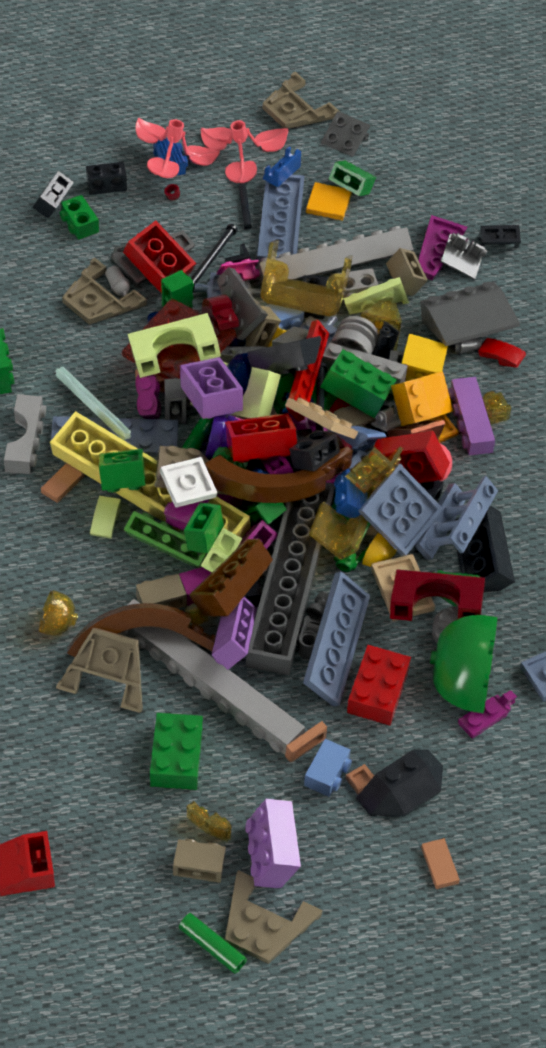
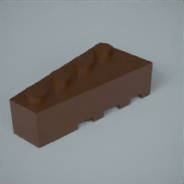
[189,539,273,617]

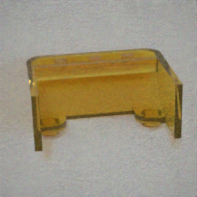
[261,239,353,316]

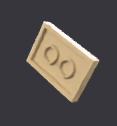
[285,397,358,439]
[371,554,435,621]

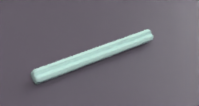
[55,367,131,440]

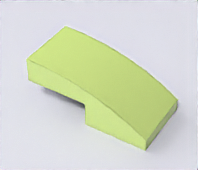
[90,496,121,539]
[201,528,242,572]

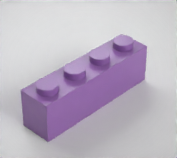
[448,377,495,455]
[212,597,257,670]

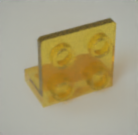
[345,447,403,494]
[309,502,368,560]

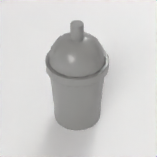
[105,266,130,296]

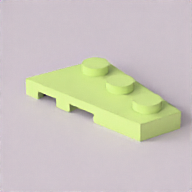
[343,277,409,314]

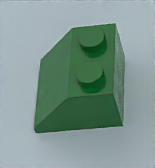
[99,449,146,492]

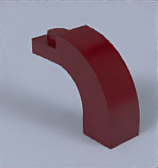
[202,294,239,332]

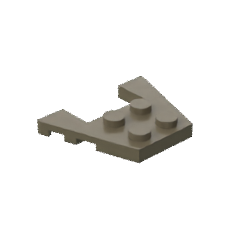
[262,71,340,129]
[62,257,147,325]
[155,446,228,495]
[56,628,143,713]
[225,870,323,964]

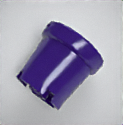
[205,414,257,467]

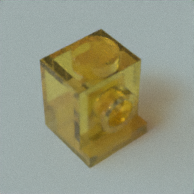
[482,391,512,425]

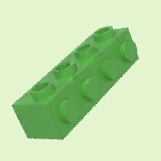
[124,511,208,569]

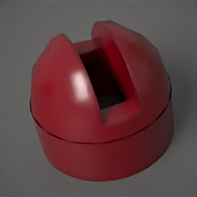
[164,184,180,201]

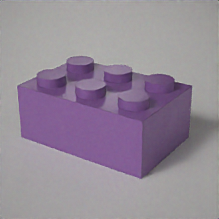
[180,357,243,419]
[245,799,301,888]

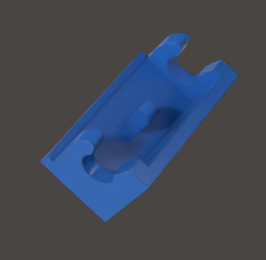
[263,146,301,187]

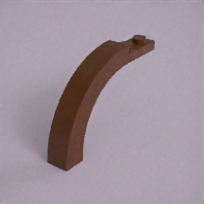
[204,446,353,503]
[67,603,216,657]

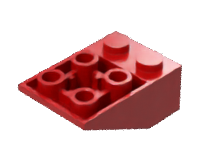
[0,831,55,896]

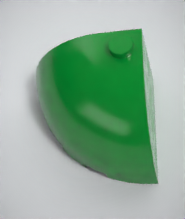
[430,615,498,713]

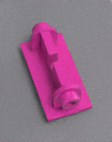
[216,259,260,281]

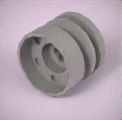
[331,316,379,355]

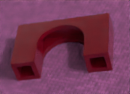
[390,569,485,621]

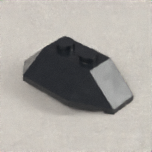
[356,750,443,817]

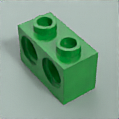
[59,195,99,240]

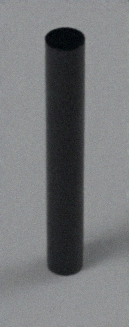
[238,183,252,229]

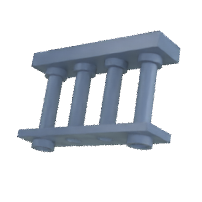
[414,476,498,560]

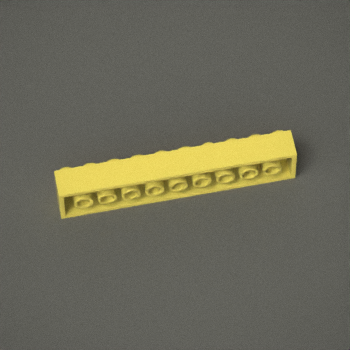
[50,411,251,538]

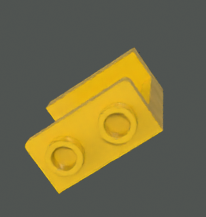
[401,334,448,381]

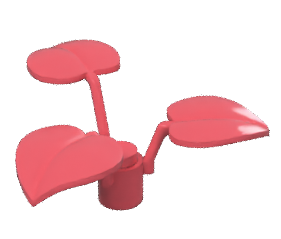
[135,118,220,178]
[201,120,288,183]

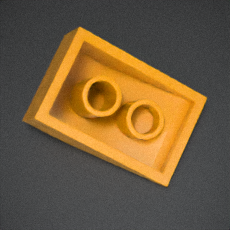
[391,371,453,426]

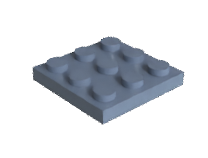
[358,464,443,556]

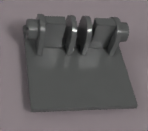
[321,111,370,157]
[441,232,487,280]

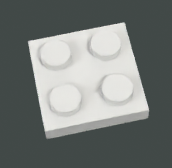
[160,457,217,508]

